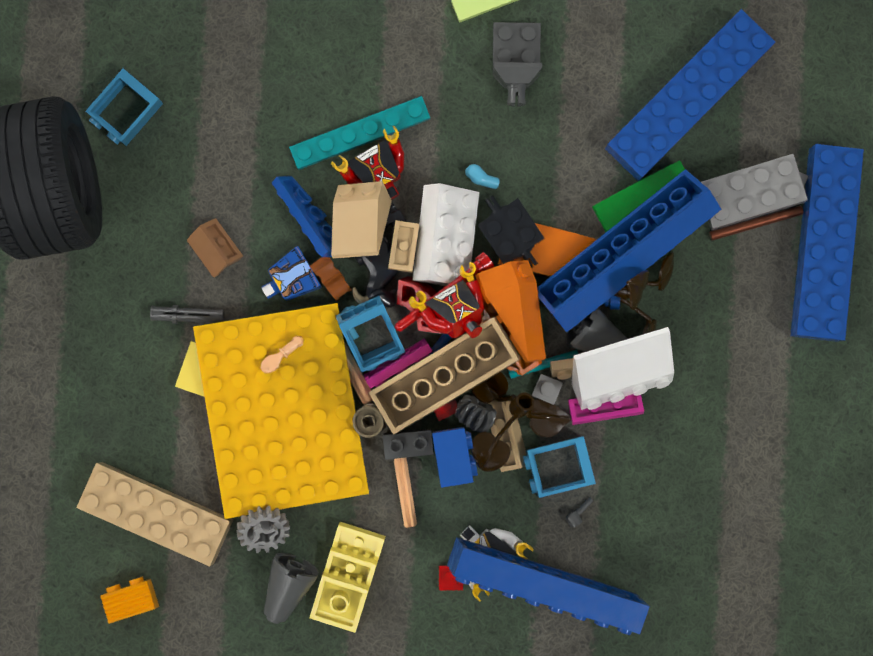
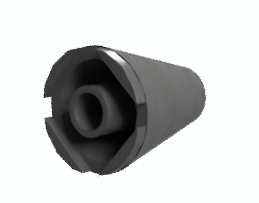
[565,308,628,352]
[264,553,319,624]

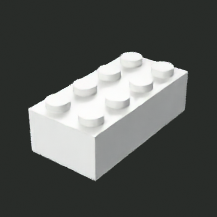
[413,183,479,286]

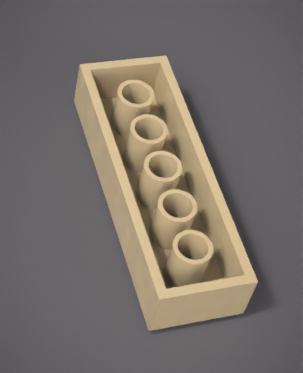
[369,317,522,435]
[76,462,233,566]

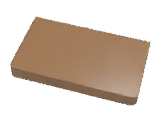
[187,218,243,277]

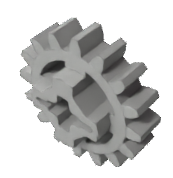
[236,506,290,553]

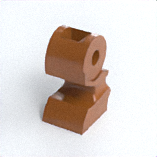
[309,257,352,301]

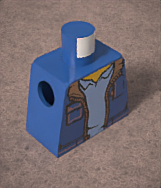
[261,246,322,301]

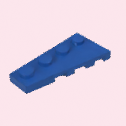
[272,176,332,258]

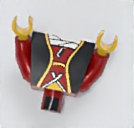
[331,126,404,200]
[409,262,484,338]

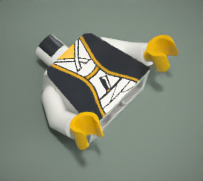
[460,525,534,602]

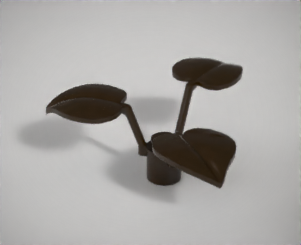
[614,250,674,334]
[471,371,571,472]

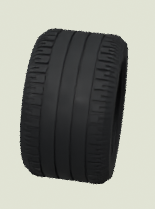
[0,96,102,260]

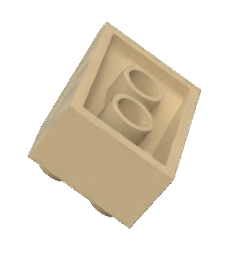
[331,181,392,258]

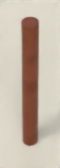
[709,205,803,241]

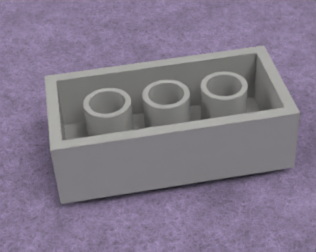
[701,154,808,231]

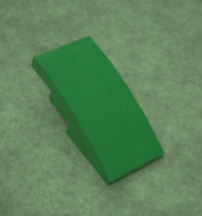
[592,160,685,232]

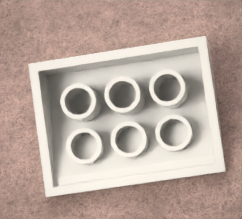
[572,327,674,410]

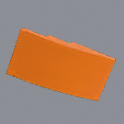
[498,223,597,277]

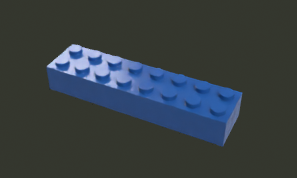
[605,9,775,181]
[790,144,864,342]
[537,169,722,332]
[432,427,478,488]
[447,537,650,635]

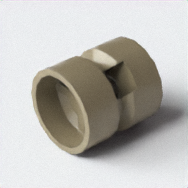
[353,402,387,437]

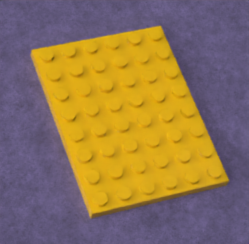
[193,303,369,519]

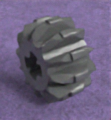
[455,394,497,433]

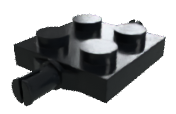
[478,195,545,268]

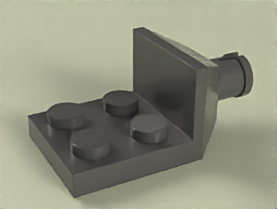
[493,22,542,107]

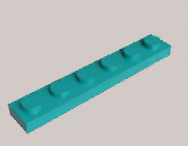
[289,96,430,170]

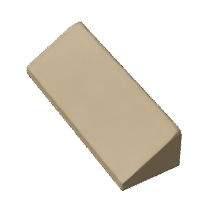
[488,400,526,472]

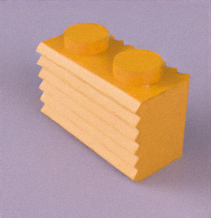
[101,576,159,624]

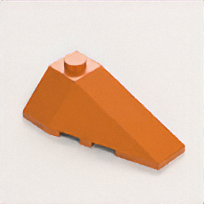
[475,260,546,363]

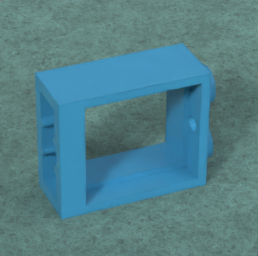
[85,69,163,146]
[336,296,405,372]
[523,436,596,498]

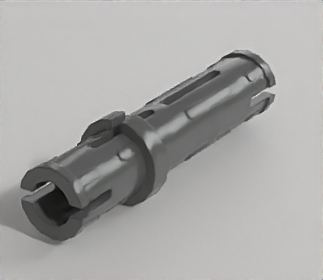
[150,305,224,324]

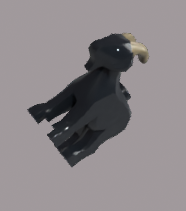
[352,202,418,308]

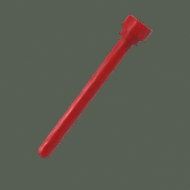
[395,252,495,332]

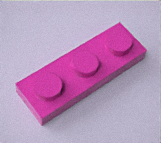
[363,338,433,389]
[568,394,644,425]

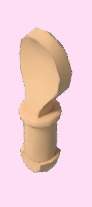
[260,336,303,373]

